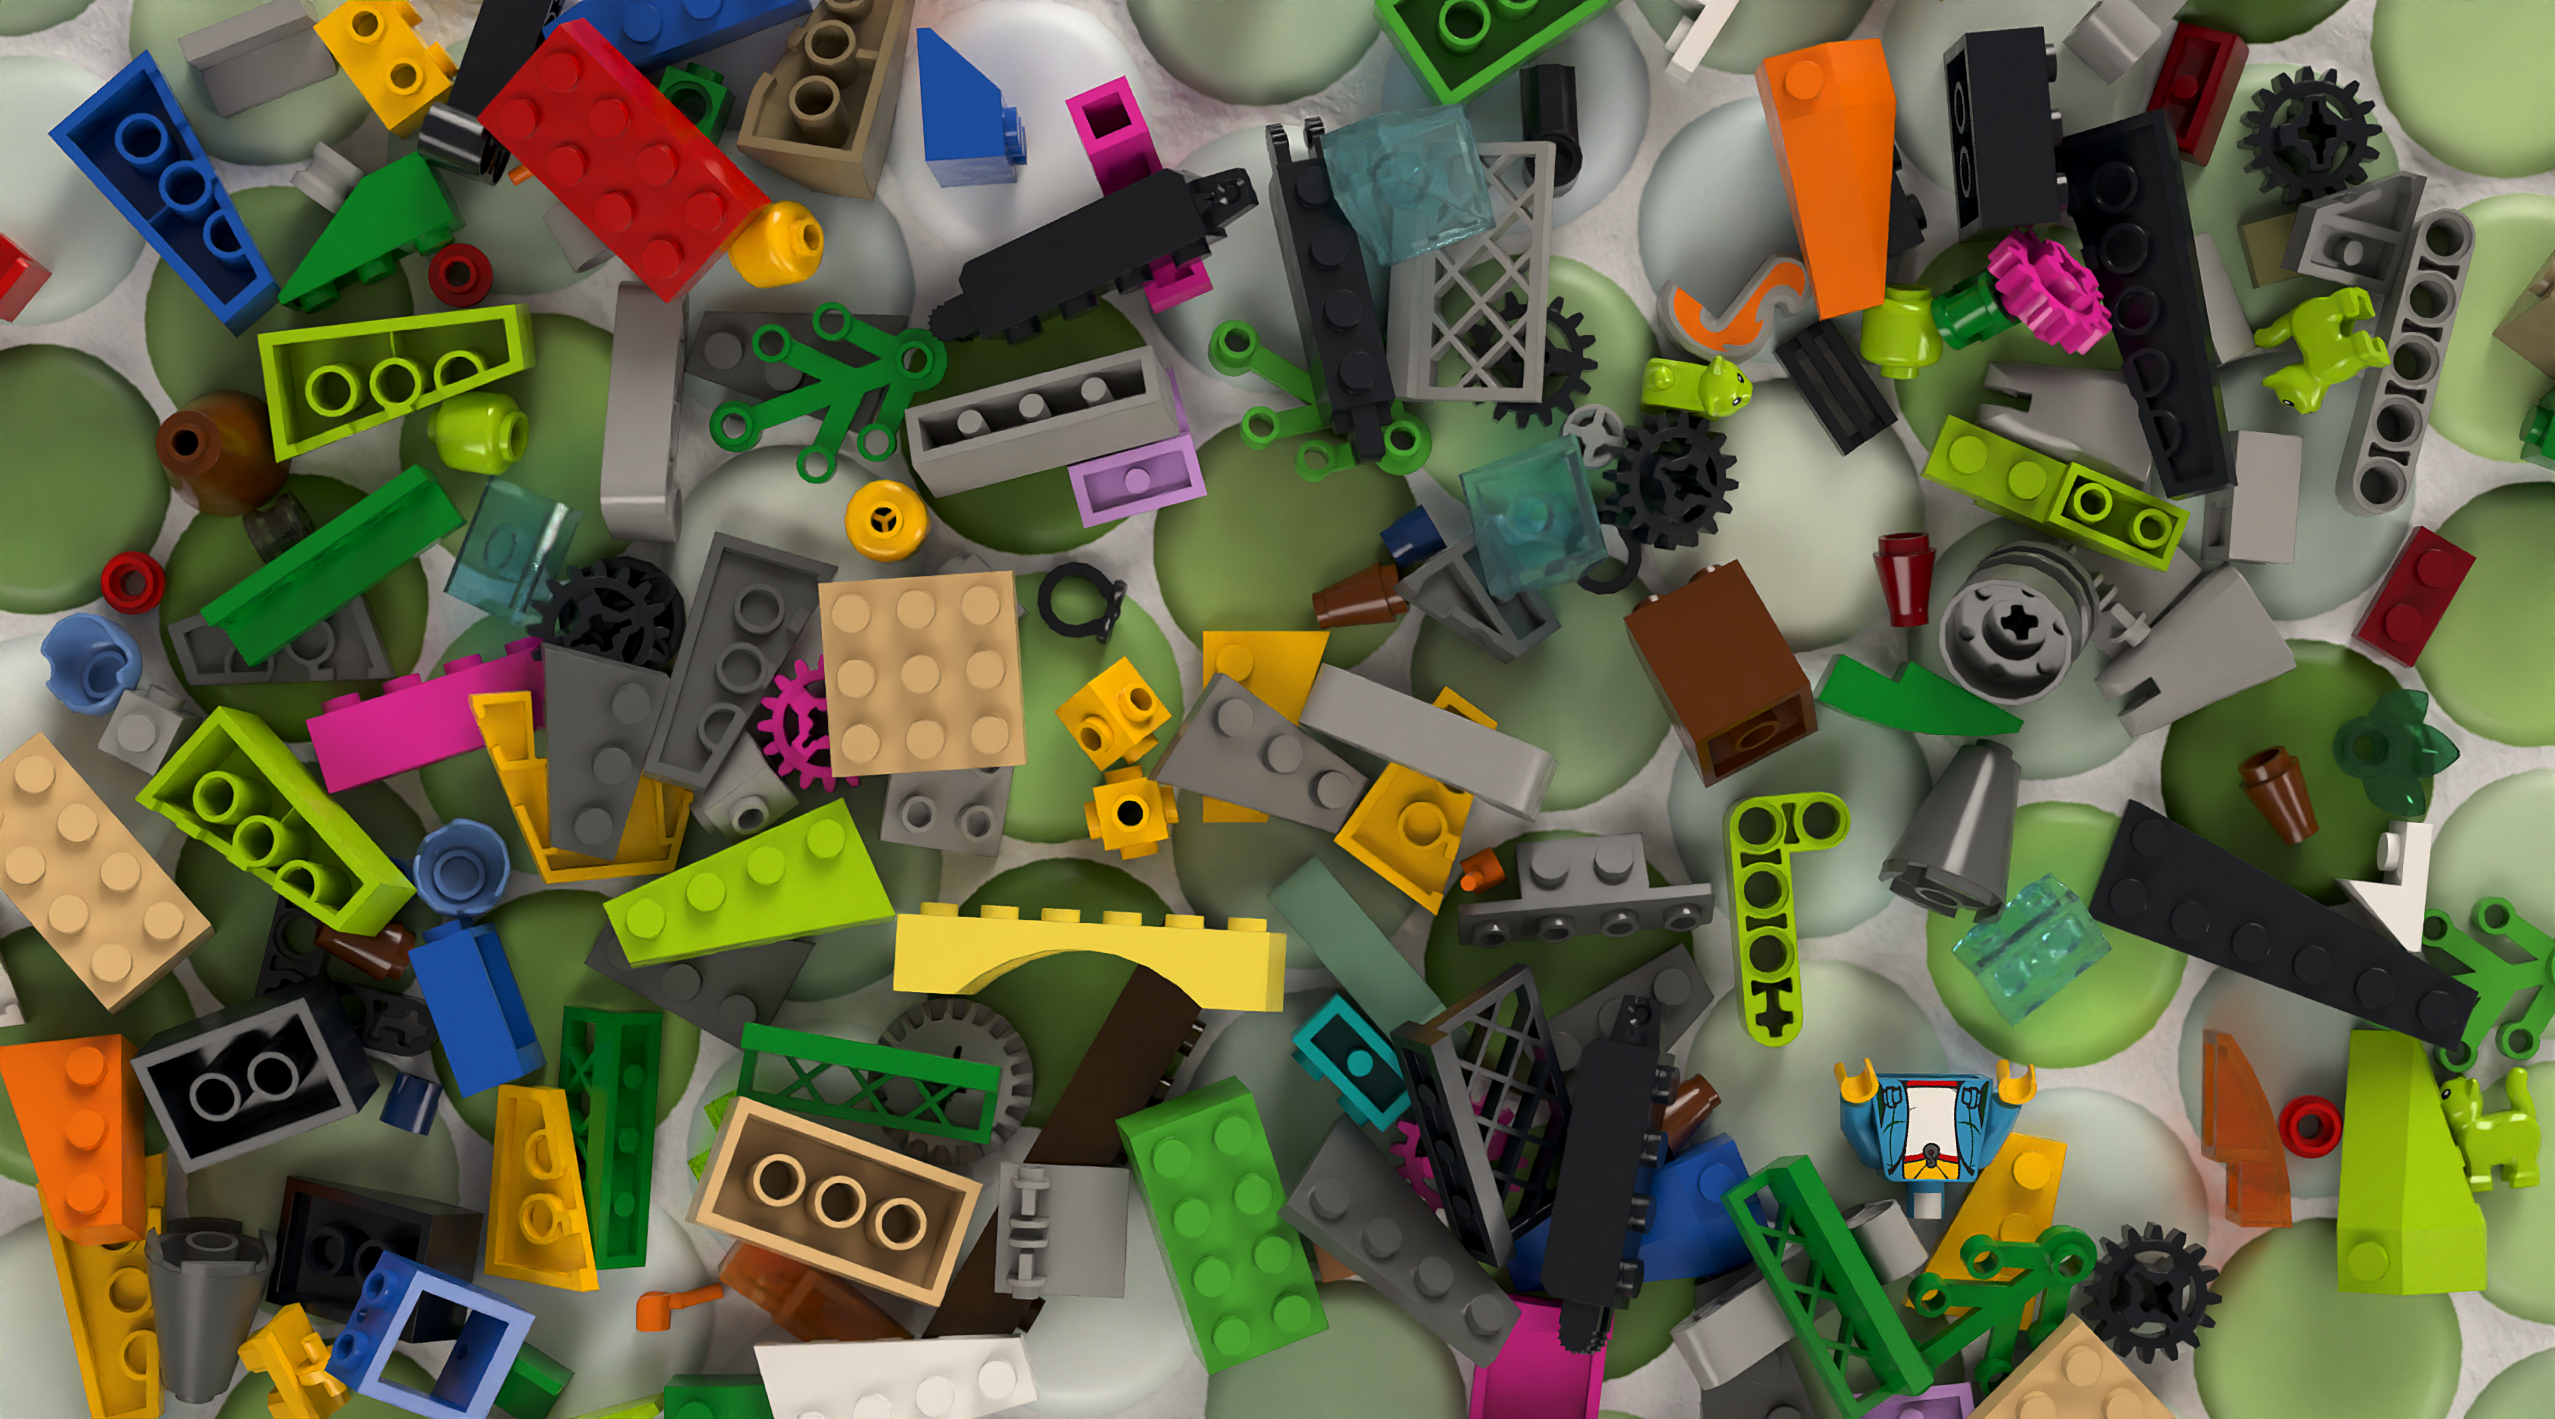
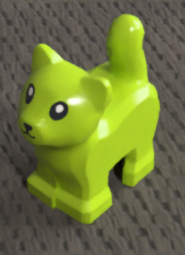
[2253,287,2391,415]
[1640,355,1753,422]
[2439,1067,2542,1193]

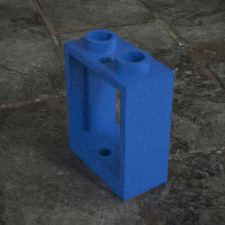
[407,917,547,1098]
[324,1250,536,1419]

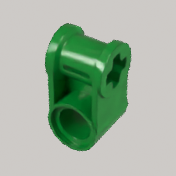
[1930,268,2023,350]

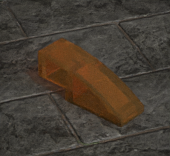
[2201,1029,2292,1228]
[717,1240,914,1342]

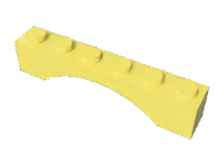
[893,902,1287,1012]

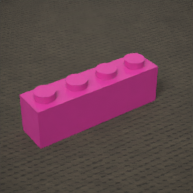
[305,636,546,794]

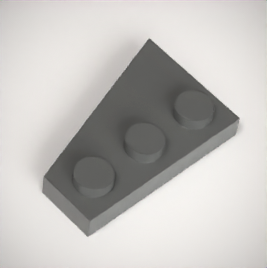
[684,311,909,434]
[167,593,397,686]
[541,642,670,861]
[1147,673,1371,834]
[584,919,816,1052]
[1522,942,1715,1106]

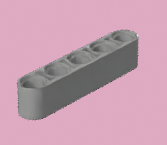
[2335,208,2476,517]

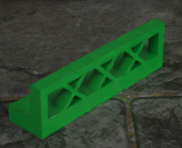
[199,464,468,667]
[558,1005,663,1270]
[736,1022,1004,1145]
[1719,1154,1934,1419]

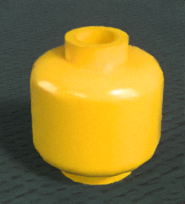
[728,200,824,288]
[844,479,931,564]

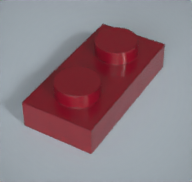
[2351,526,2477,668]

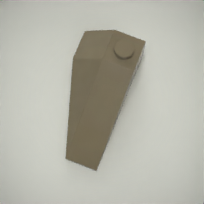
[736,0,915,201]

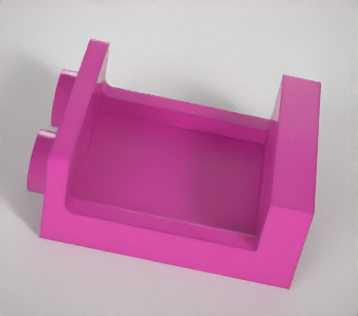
[1468,1292,1615,1419]

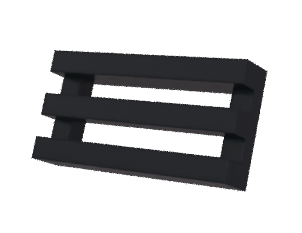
[1772,319,1898,457]

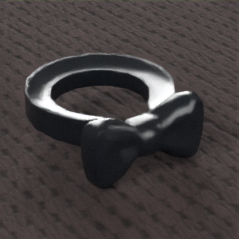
[1565,508,1642,595]
[1037,562,1128,644]

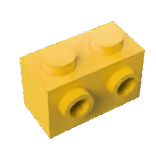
[313,0,459,140]

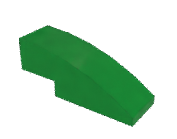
[1812,654,2024,736]

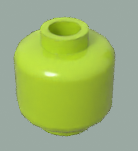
[1860,283,1944,379]
[427,389,529,476]

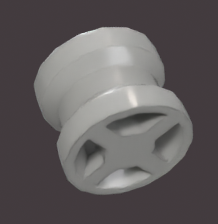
[290,140,369,215]
[1558,404,1625,471]

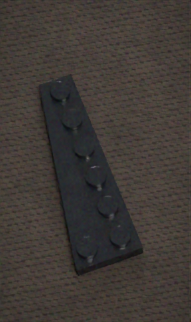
[2054,108,2238,501]
[2084,799,2479,1053]

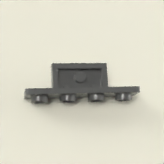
[1458,832,1715,949]

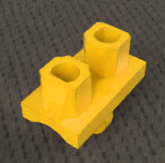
[237,1303,351,1419]

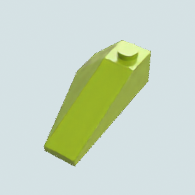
[2337,1029,2488,1296]

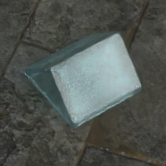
[1459,434,1609,597]
[443,475,584,627]

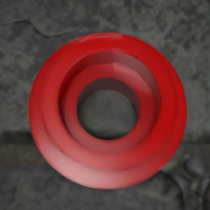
[428,243,494,308]
[100,551,167,615]
[2277,1094,2343,1159]

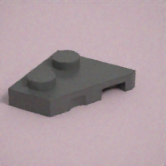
[2280,171,2428,296]
[1392,521,1562,664]

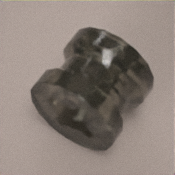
[242,492,317,565]

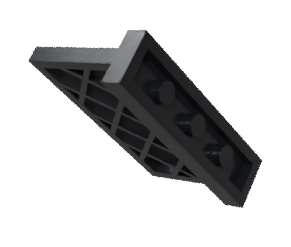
[1389,962,1572,1269]

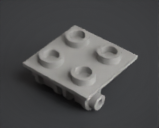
[2051,538,2203,660]
[878,766,1014,858]
[995,1162,1130,1299]

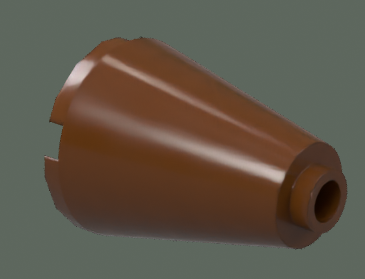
[156,390,292,517]

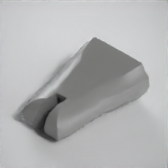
[1974,361,2153,491]
[2094,561,2297,738]

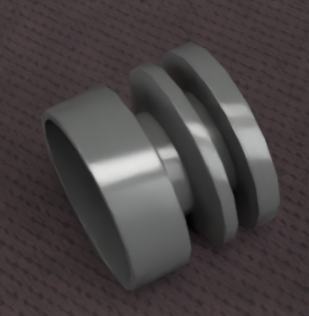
[1939,540,2099,706]

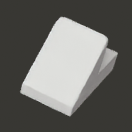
[1664,0,1739,84]
[2334,820,2433,952]

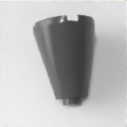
[1878,739,2021,924]
[144,1217,277,1404]

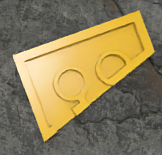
[1203,631,1330,822]
[1333,686,1498,916]
[484,1082,599,1292]
[1901,1131,2068,1331]

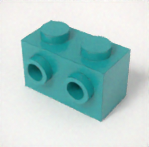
[1291,990,1411,1132]

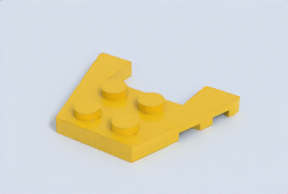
[468,690,694,884]

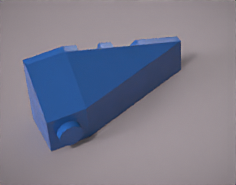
[1506,1132,1772,1293]

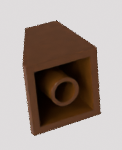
[1623,559,1818,788]

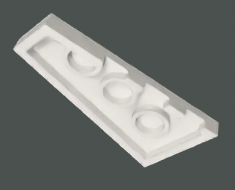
[753,1333,1040,1419]

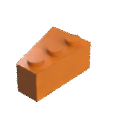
[0,1034,146,1247]

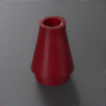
[1872,532,1937,627]

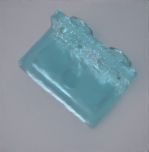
[1951,873,2113,1027]

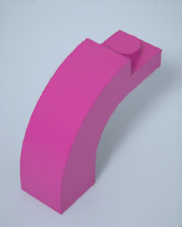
[1065,75,1213,314]

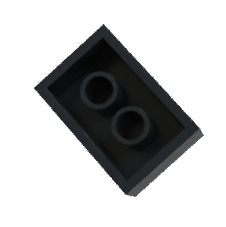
[1943,26,2068,244]
[129,971,380,1175]

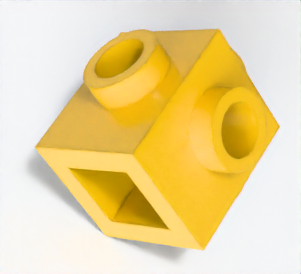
[1054,656,1172,772]
[1084,765,1179,860]

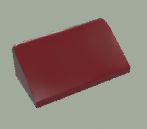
[2145,22,2249,167]

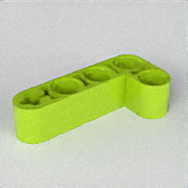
[1722,791,1851,1047]

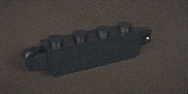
[1265,116,1396,466]
[927,167,1259,347]
[1540,995,1680,1355]

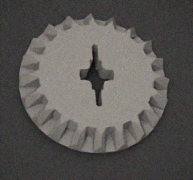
[867,998,1034,1165]

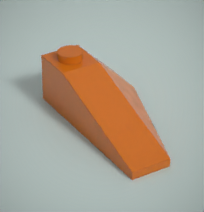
[1754,38,1897,321]

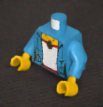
[1833,1058,2037,1219]

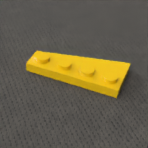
[36,1151,168,1419]

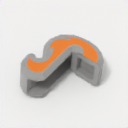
[1655,251,1813,366]

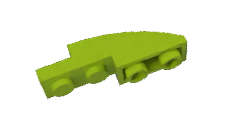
[1920,414,2191,573]

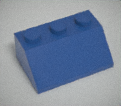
[916,28,1027,188]

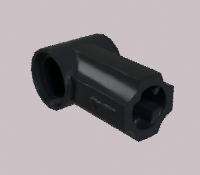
[1519,64,1583,199]

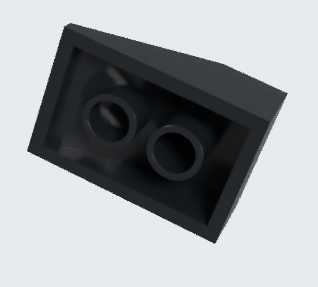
[266,1175,484,1344]

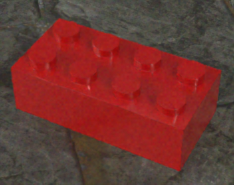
[476,18,772,304]

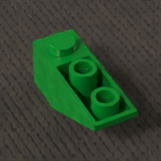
[277,150,467,314]

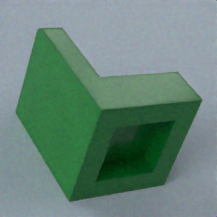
[493,1341,575,1419]

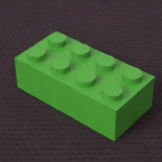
[1373,0,1623,121]
[1115,1075,1330,1375]

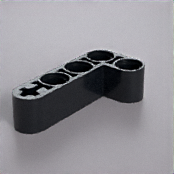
[417,0,565,186]

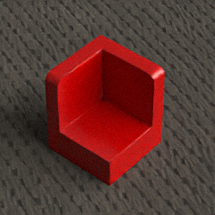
[0,232,52,323]

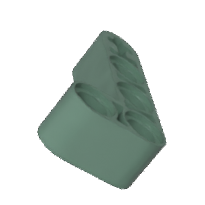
[1266,854,1471,1060]

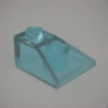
[1320,103,1497,269]

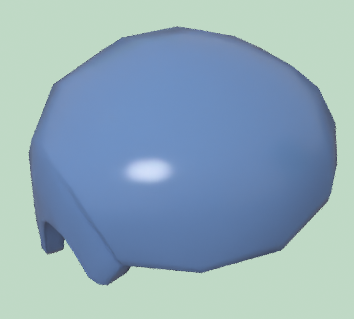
[40,612,143,717]
[412,818,512,919]

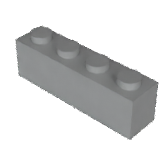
[904,345,1180,498]

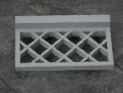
[1386,140,1556,403]

